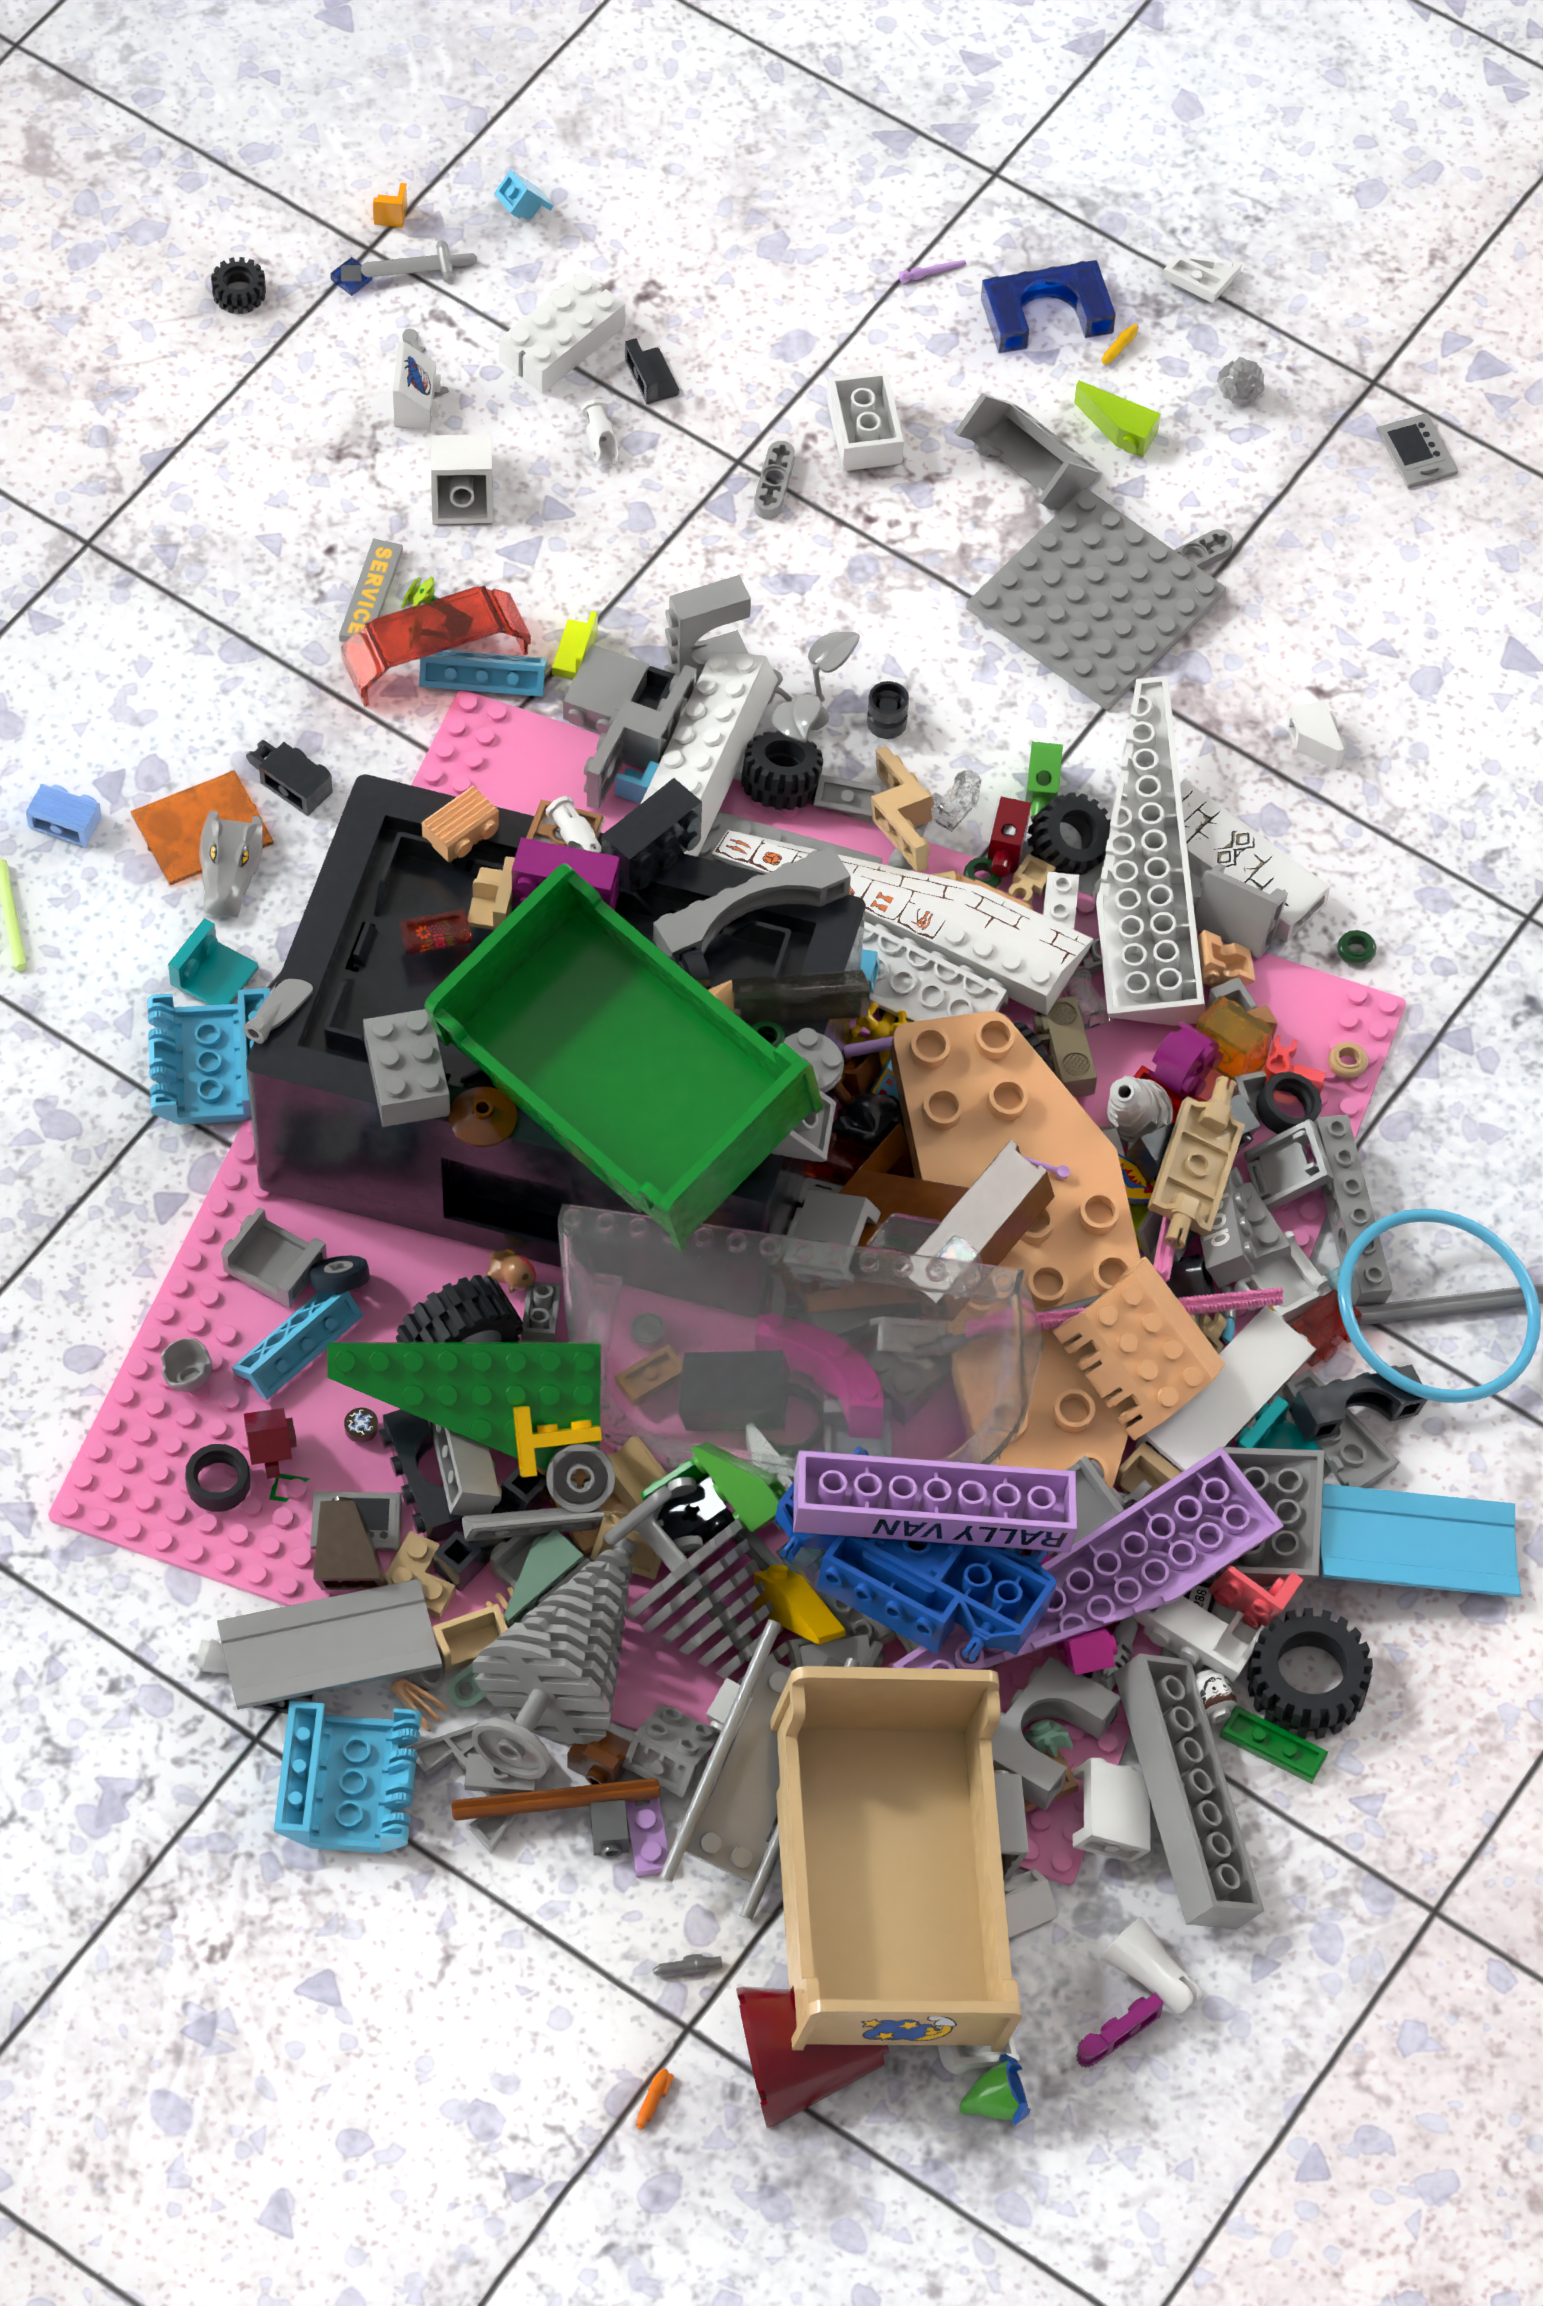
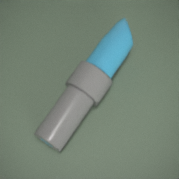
[1219,1286,1236,1344]

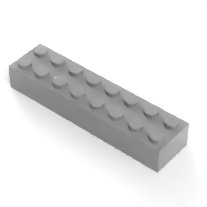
[1114,1654,1264,1929]

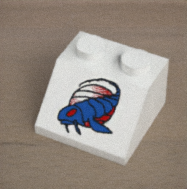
[392,341,441,429]

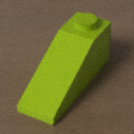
[1074,380,1161,457]

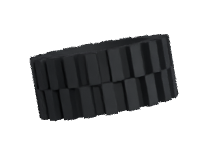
[396,1275,523,1342]
[1247,1608,1373,1739]

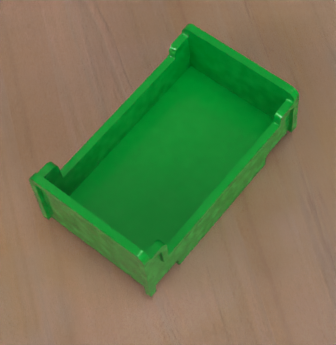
[424,863,823,1252]

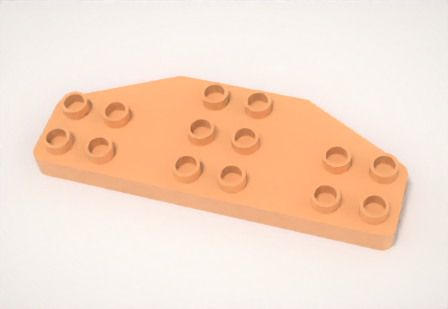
[890,1011,1141,1489]

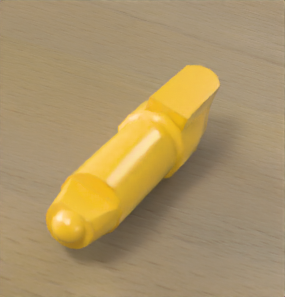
[1101,323,1139,365]

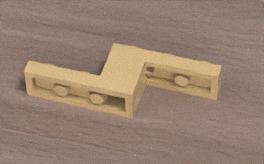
[871,746,934,872]

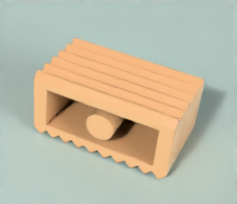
[422,786,499,862]

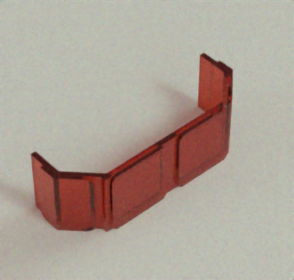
[341,585,531,707]

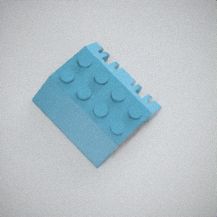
[147,988,270,1125]
[274,1701,422,1854]

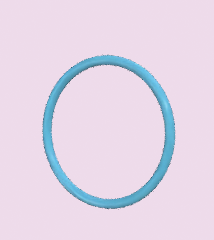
[1338,1209,1541,1403]

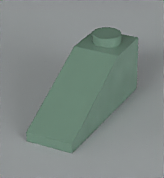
[504,1529,584,1628]

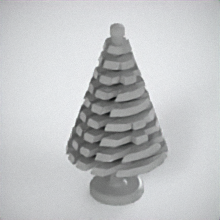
[603,1485,797,1685]
[471,1538,636,1780]

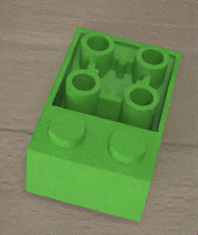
[691,1442,787,1533]

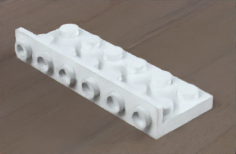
[859,921,1009,1022]

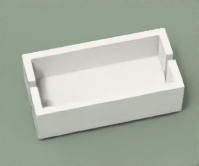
[499,271,625,394]

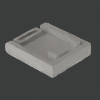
[1244,1119,1334,1212]

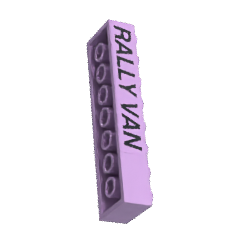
[793,1450,1077,1552]

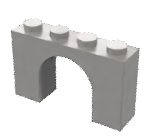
[664,575,751,683]
[991,1657,1121,1811]

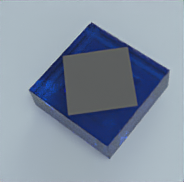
[330,257,373,296]

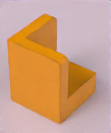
[373,183,408,228]

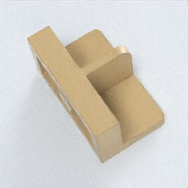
[467,856,515,930]

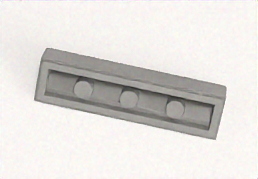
[462,1507,605,1541]

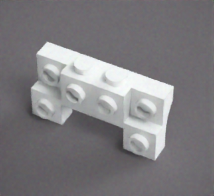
[1131,1596,1268,1682]

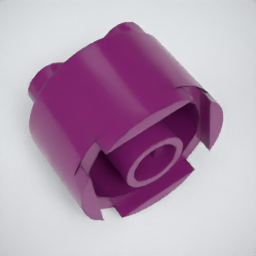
[1149,1022,1224,1098]

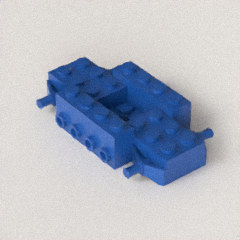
[775,1446,1057,1661]

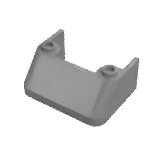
[954,393,1100,510]

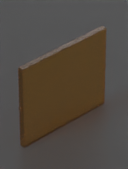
[130,770,274,886]

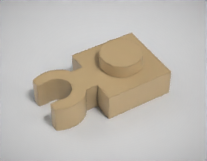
[1008,854,1056,904]

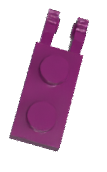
[1076,1993,1163,2068]

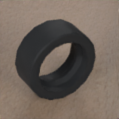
[1256,1072,1322,1134]
[185,1444,251,1512]

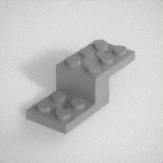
[584,665,697,810]

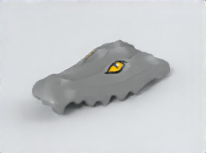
[199,810,263,918]

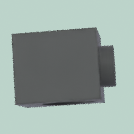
[590,1800,629,1858]

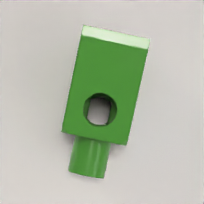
[1025,741,1063,819]

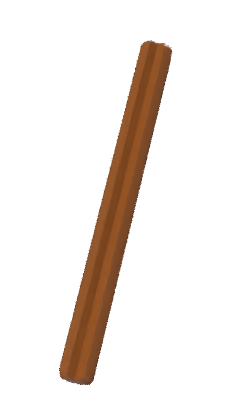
[451,1778,660,1821]

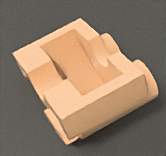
[1197,930,1255,987]

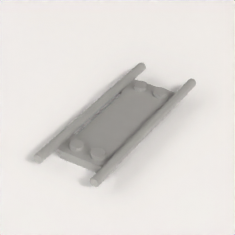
[659,1619,860,1921]

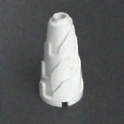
[1107,1076,1173,1143]

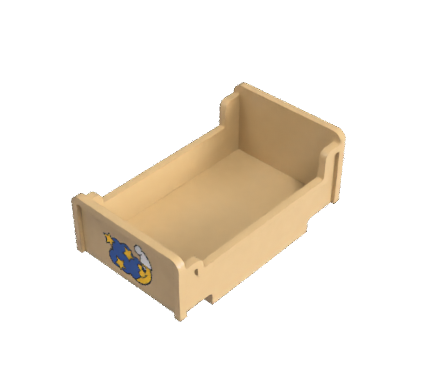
[770,1666,1022,2052]

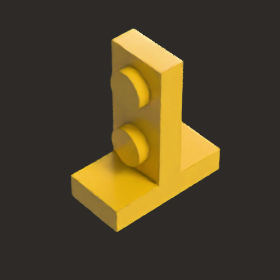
[513,1406,602,1477]

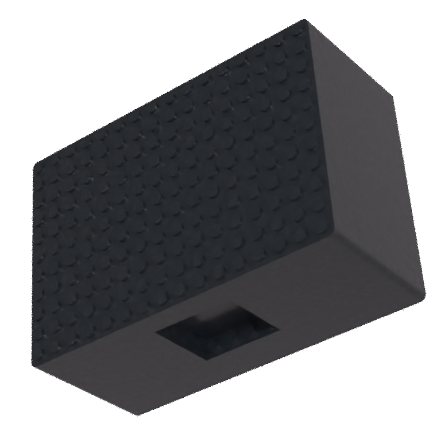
[246,774,866,1318]

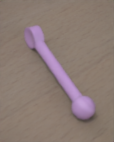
[1023,1156,1070,1180]

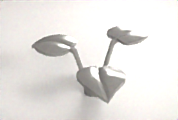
[767,632,860,743]

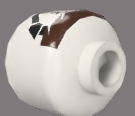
[1195,1670,1237,1724]

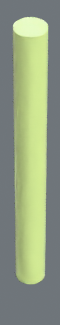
[0,859,27,972]

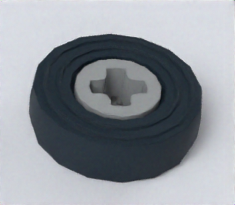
[309,1255,370,1293]

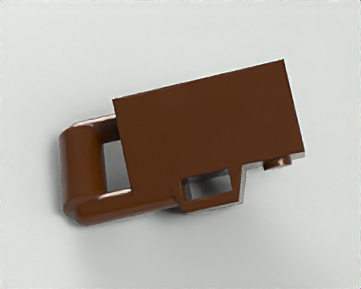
[831,1052,882,1109]

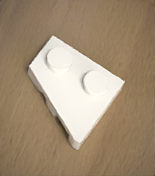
[1162,253,1242,303]

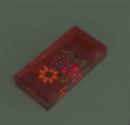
[399,909,472,955]

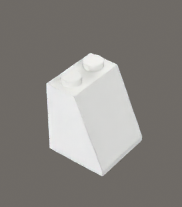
[431,434,493,524]

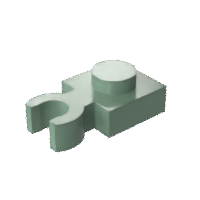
[1023,1719,1074,1757]

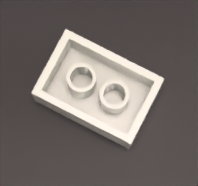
[827,370,904,471]

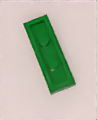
[1219,1705,1328,1784]

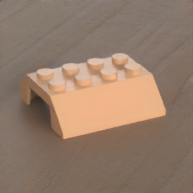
[1053,1256,1225,1440]

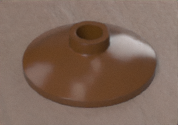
[449,1087,517,1147]

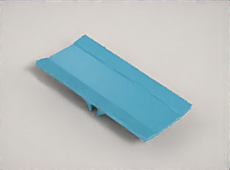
[1320,1484,1521,1597]

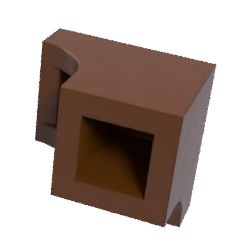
[567,1730,631,1785]

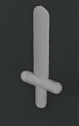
[361,241,477,283]

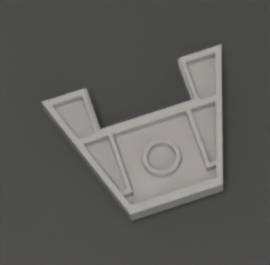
[409,1713,552,1854]

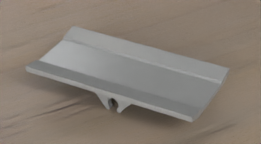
[217,1579,442,1710]

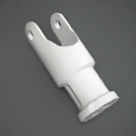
[581,399,619,465]
[546,796,601,853]

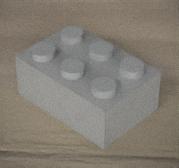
[363,1009,450,1127]

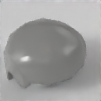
[161,1338,212,1392]

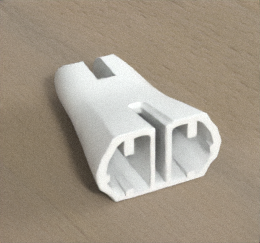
[1100,1916,1202,2014]

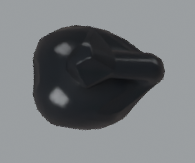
[831,1092,904,1148]

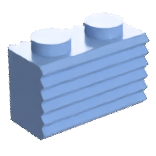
[26,784,102,847]

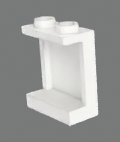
[1073,1758,1151,1863]

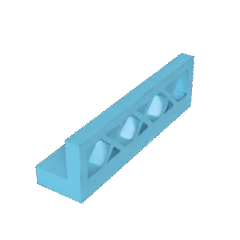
[419,648,548,697]
[231,1291,364,1400]

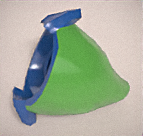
[959,2054,1031,2126]

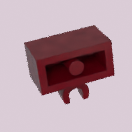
[243,1408,297,1479]

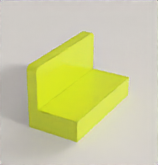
[552,611,598,680]

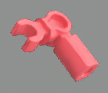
[1264,1035,1327,1094]

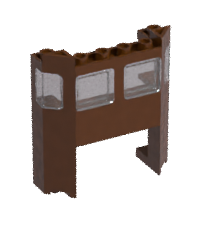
[770,1121,1055,1321]

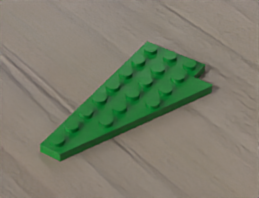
[327,1342,601,1470]

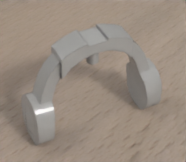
[654,1477,703,1554]

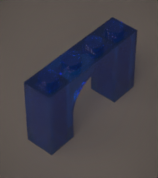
[980,260,1116,353]

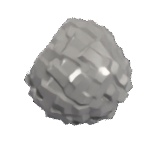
[1217,356,1265,406]

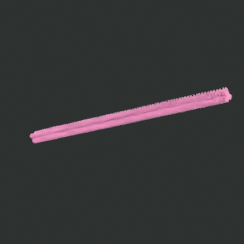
[965,1287,1283,1338]

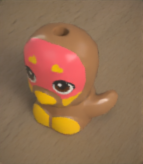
[486,1249,537,1294]

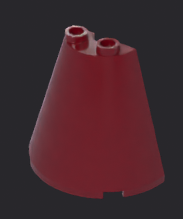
[736,1986,890,2128]

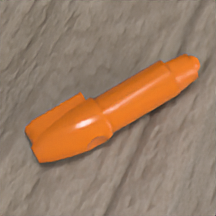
[636,2068,674,2130]

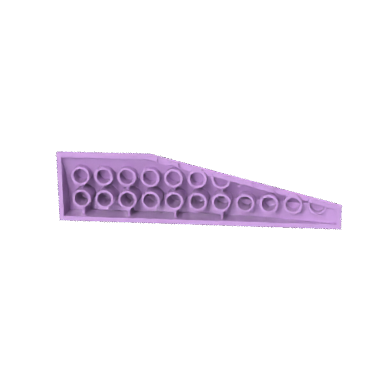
[893,1446,1284,1670]

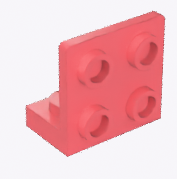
[1208,1565,1304,1629]

